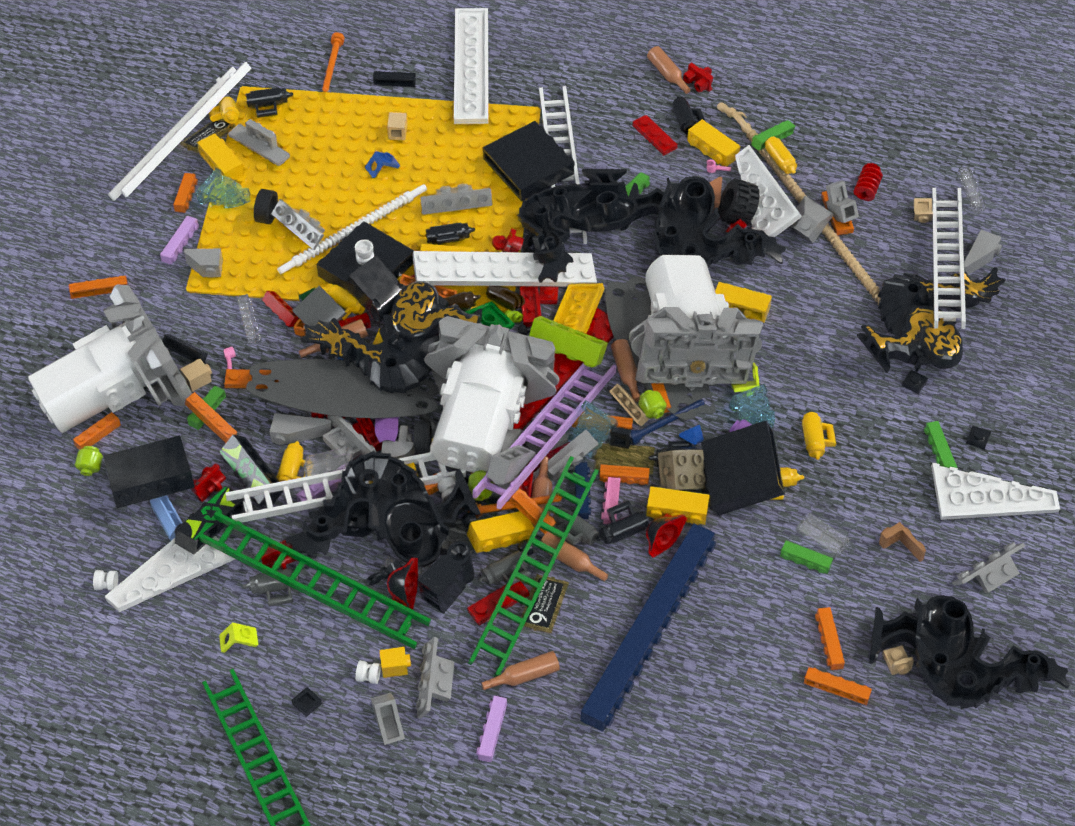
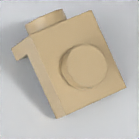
[914,198,933,223]

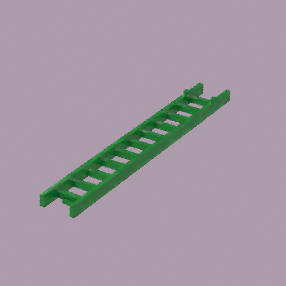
[468,456,599,677]
[199,511,431,649]
[202,669,311,826]

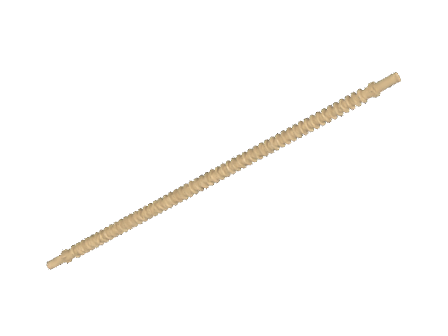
[736,114,880,305]

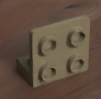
[658,450,706,490]

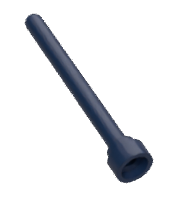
[631,399,705,446]

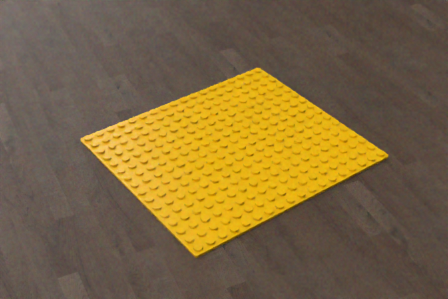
[186,86,541,313]

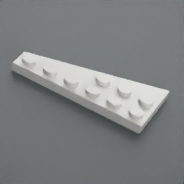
[735,145,802,237]
[931,463,1060,520]
[105,536,235,612]

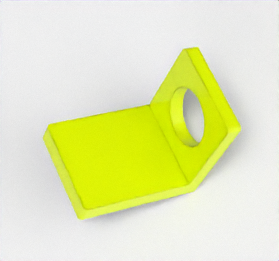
[731,362,760,393]
[219,622,258,653]

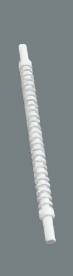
[277,184,427,274]

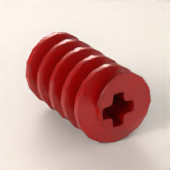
[853,163,883,201]

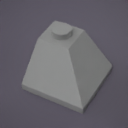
[788,196,834,243]

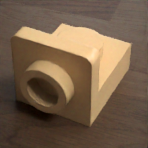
[882,645,914,675]

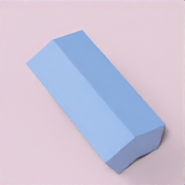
[150,495,183,541]

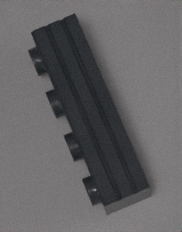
[373,71,416,87]
[162,334,208,363]

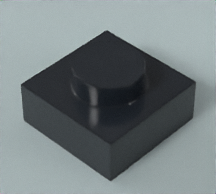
[902,370,928,394]
[610,426,631,449]
[966,426,991,450]
[292,687,322,717]

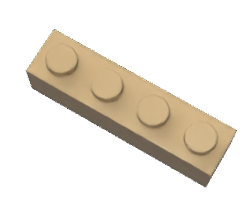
[609,383,650,426]

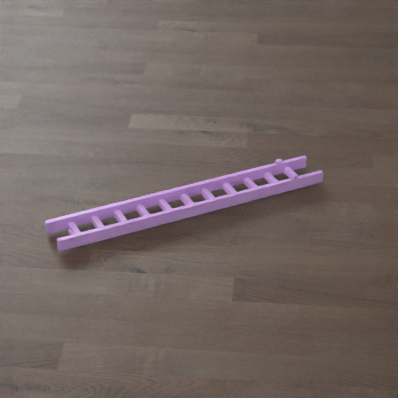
[473,364,616,509]

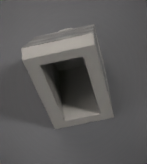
[184,248,223,277]
[371,693,405,745]

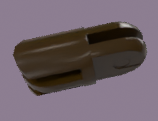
[486,286,525,311]

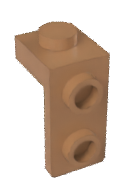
[879,522,926,562]

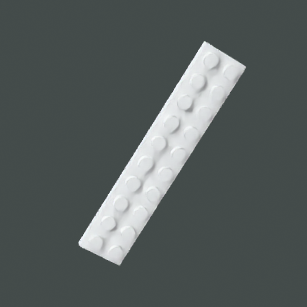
[454,8,488,124]
[412,251,597,286]

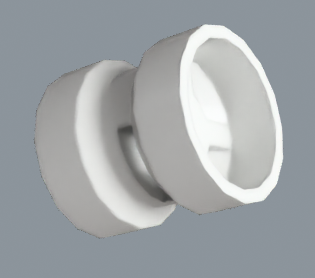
[355,240,374,265]
[437,477,455,502]
[93,570,118,591]
[355,660,381,684]

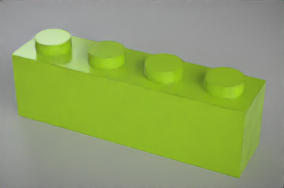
[529,316,608,367]

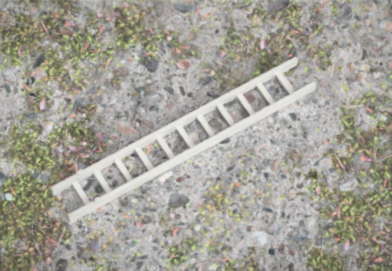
[108,62,251,201]
[539,86,587,244]
[932,188,966,329]
[226,451,466,523]

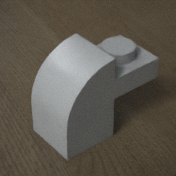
[826,180,859,223]
[381,425,415,459]

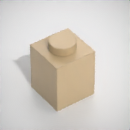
[387,112,407,140]
[180,359,212,392]

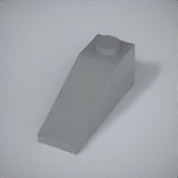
[964,230,1002,275]
[270,413,333,445]
[486,445,536,485]

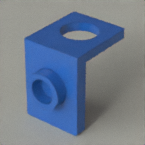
[365,151,400,178]

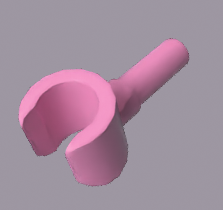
[706,159,731,173]
[224,347,236,369]

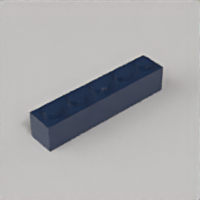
[575,462,591,519]

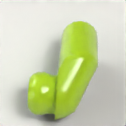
[504,310,523,323]

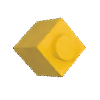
[379,647,411,678]

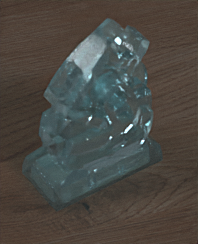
[196,168,250,208]
[729,384,775,428]
[572,400,618,458]

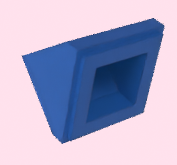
[679,425,704,445]

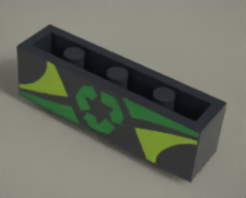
[219,435,284,506]
[175,486,244,555]

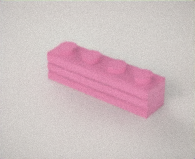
[601,477,620,524]

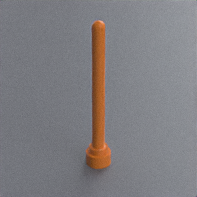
[322,32,345,92]
[468,494,562,519]

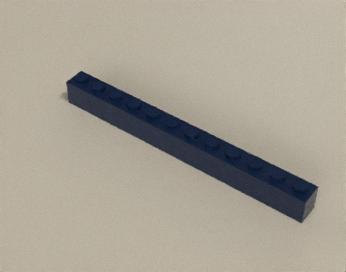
[580,523,717,732]

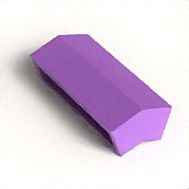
[375,417,398,442]

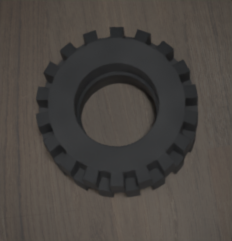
[719,178,760,225]

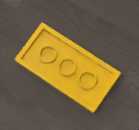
[553,283,605,334]

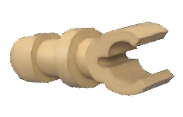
[717,102,747,121]

